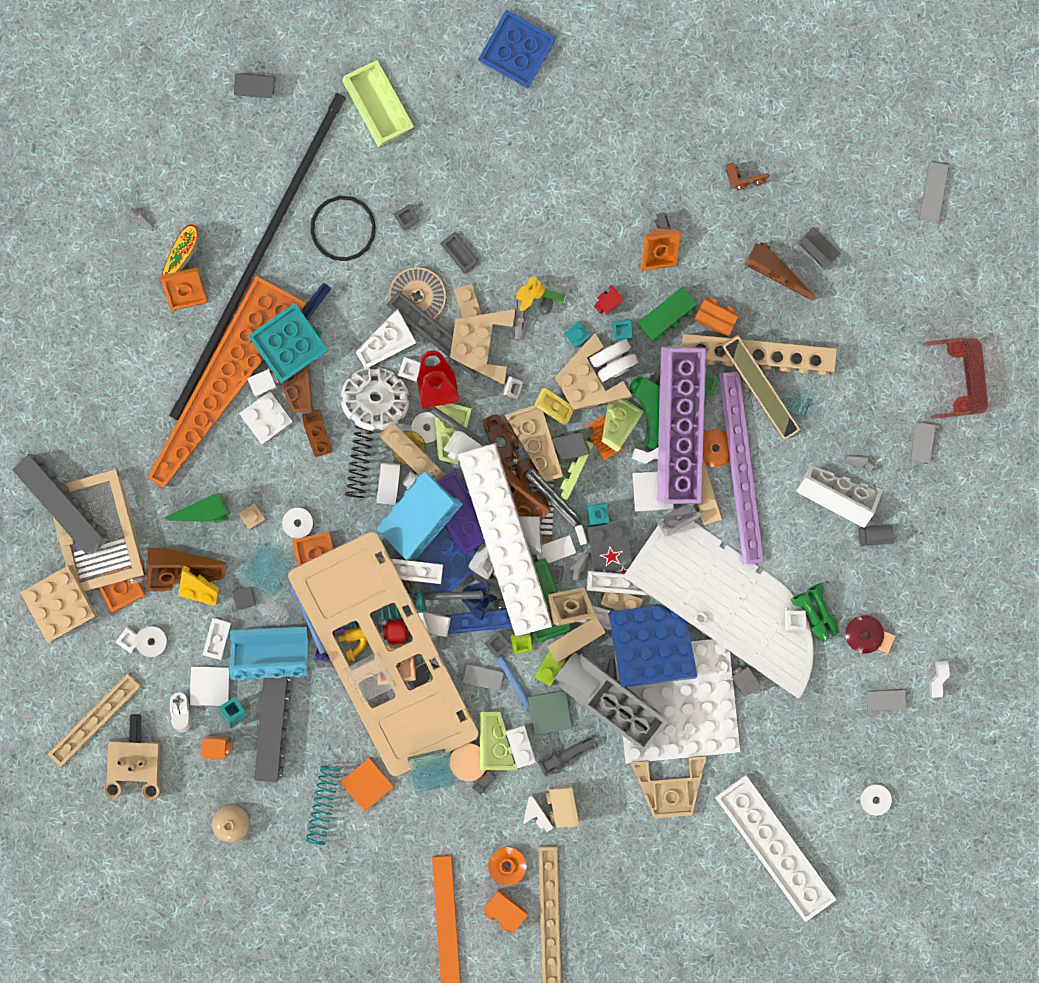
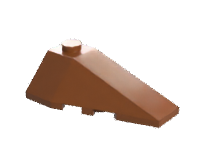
[744,242,815,301]

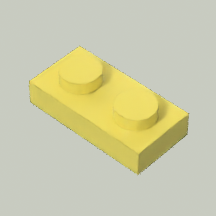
[534,388,574,425]

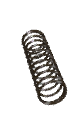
[345,425,374,498]

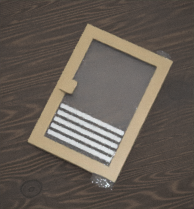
[53,466,147,592]

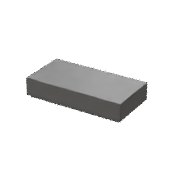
[910,422,936,463]
[462,664,504,691]
[866,690,906,711]

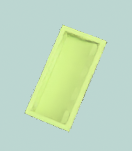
[342,60,414,147]

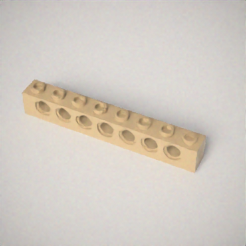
[681,334,837,376]

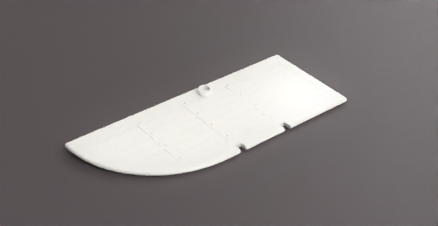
[623,507,814,699]

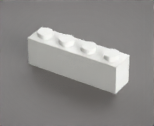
[796,466,883,528]

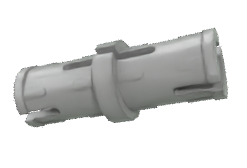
[512,301,528,340]

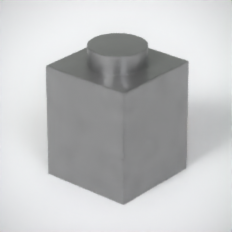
[731,665,760,697]

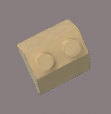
[546,783,579,828]

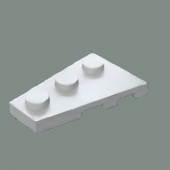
[356,308,416,368]

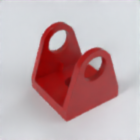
[417,350,460,409]

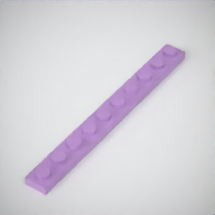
[719,372,764,565]

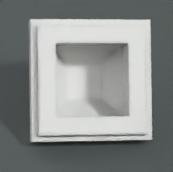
[504,377,523,400]

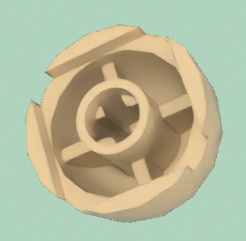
[212,804,250,843]

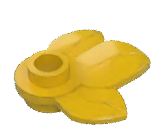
[516,276,545,311]

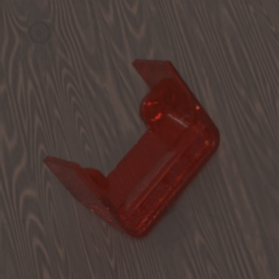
[923,338,988,419]

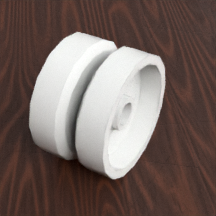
[589,339,639,382]

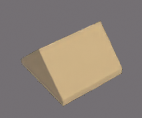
[548,587,596,626]

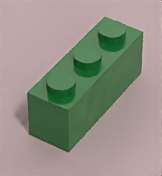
[637,286,697,342]

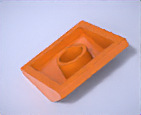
[641,228,681,271]

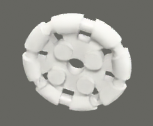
[340,367,410,431]

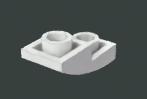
[376,462,400,505]
[410,608,451,637]

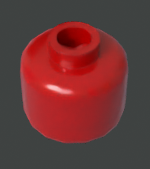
[383,619,410,645]

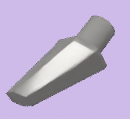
[126,206,154,231]
[843,455,876,471]
[570,553,591,581]

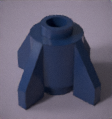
[462,582,497,620]

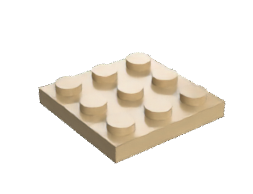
[20,565,97,643]

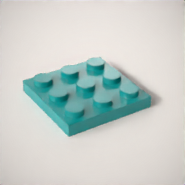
[248,303,328,383]

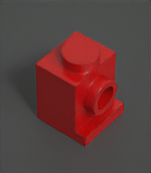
[594,285,624,315]

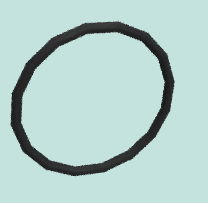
[310,196,376,261]

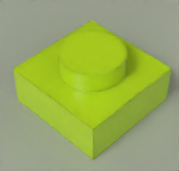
[511,633,533,654]

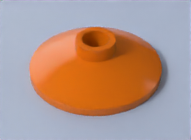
[703,429,730,467]
[488,847,526,886]

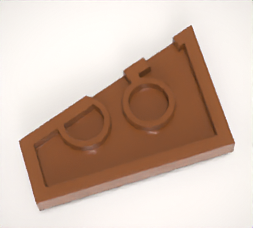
[281,365,313,413]

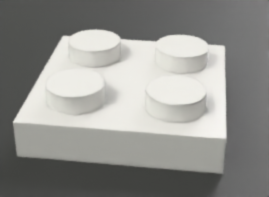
[239,391,293,444]

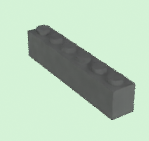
[12,454,109,554]
[254,676,292,782]

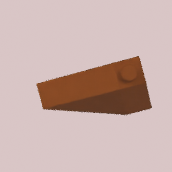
[466,464,551,521]
[146,548,226,591]

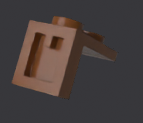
[725,162,769,191]
[302,409,333,457]

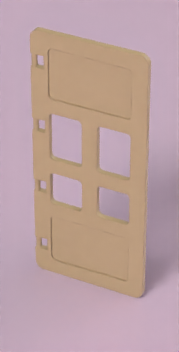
[288,531,479,776]

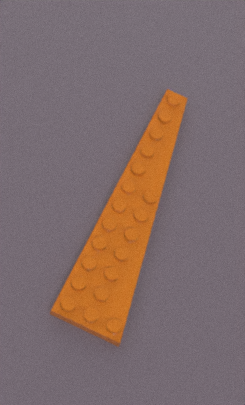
[147,276,307,487]

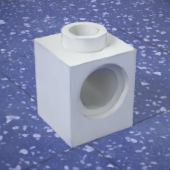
[247,369,279,397]

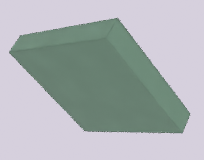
[528,691,572,735]

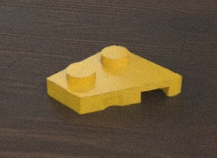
[179,566,219,606]

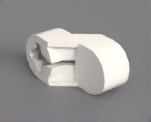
[631,447,658,464]
[929,660,950,698]
[170,692,191,733]

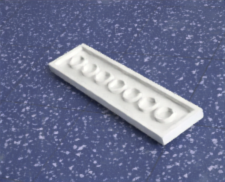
[715,774,836,922]

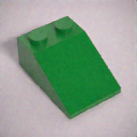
[165,493,231,523]

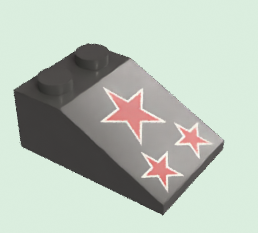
[587,521,632,574]

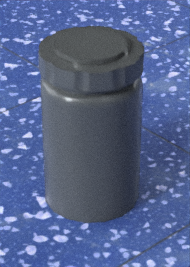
[858,525,894,547]

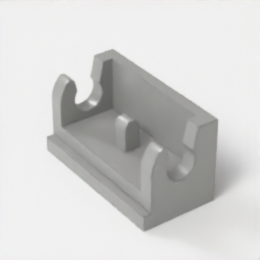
[656,503,701,536]

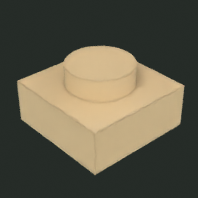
[239,503,266,530]

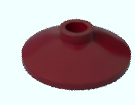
[845,615,884,654]

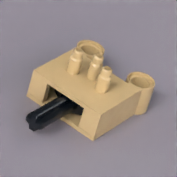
[104,714,162,800]

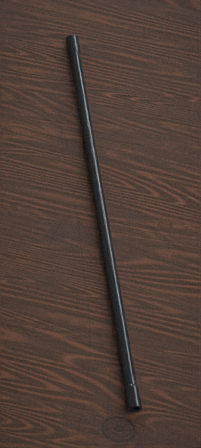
[169,93,346,420]

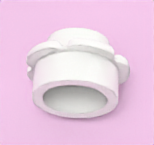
[402,471,418,489]

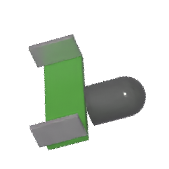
[540,288,569,315]

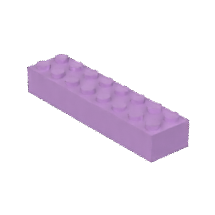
[657,347,706,504]

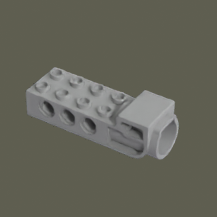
[555,652,669,753]

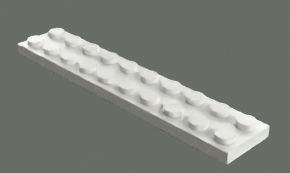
[458,443,553,636]

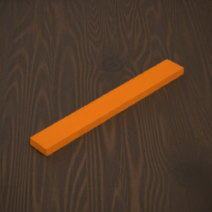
[432,855,460,983]

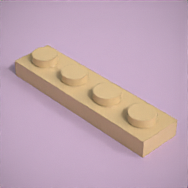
[379,422,446,481]

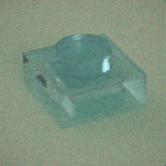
[787,392,812,417]

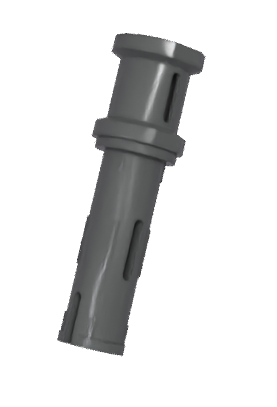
[538,736,595,776]

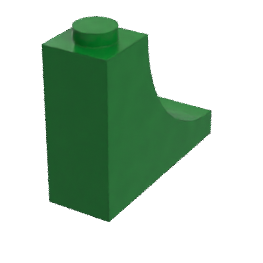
[630,376,660,450]

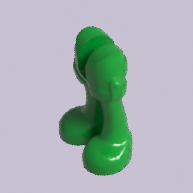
[791,583,839,642]

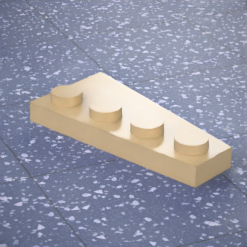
[505,405,564,482]

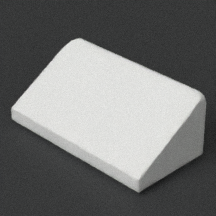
[468,542,494,579]

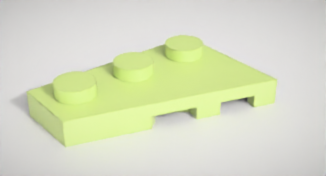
[602,399,644,452]
[435,403,471,464]
[560,441,593,502]
[480,712,518,770]

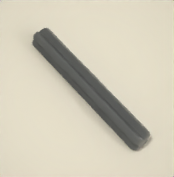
[525,469,582,526]

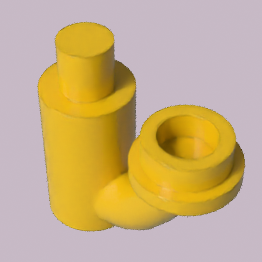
[337,626,368,662]

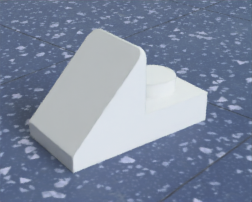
[523,794,553,832]

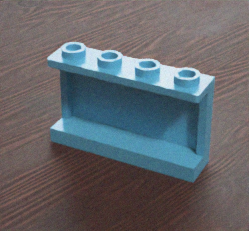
[377,472,463,561]
[229,627,309,680]

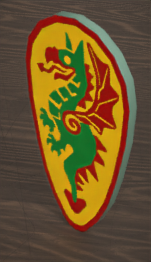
[160,224,200,284]

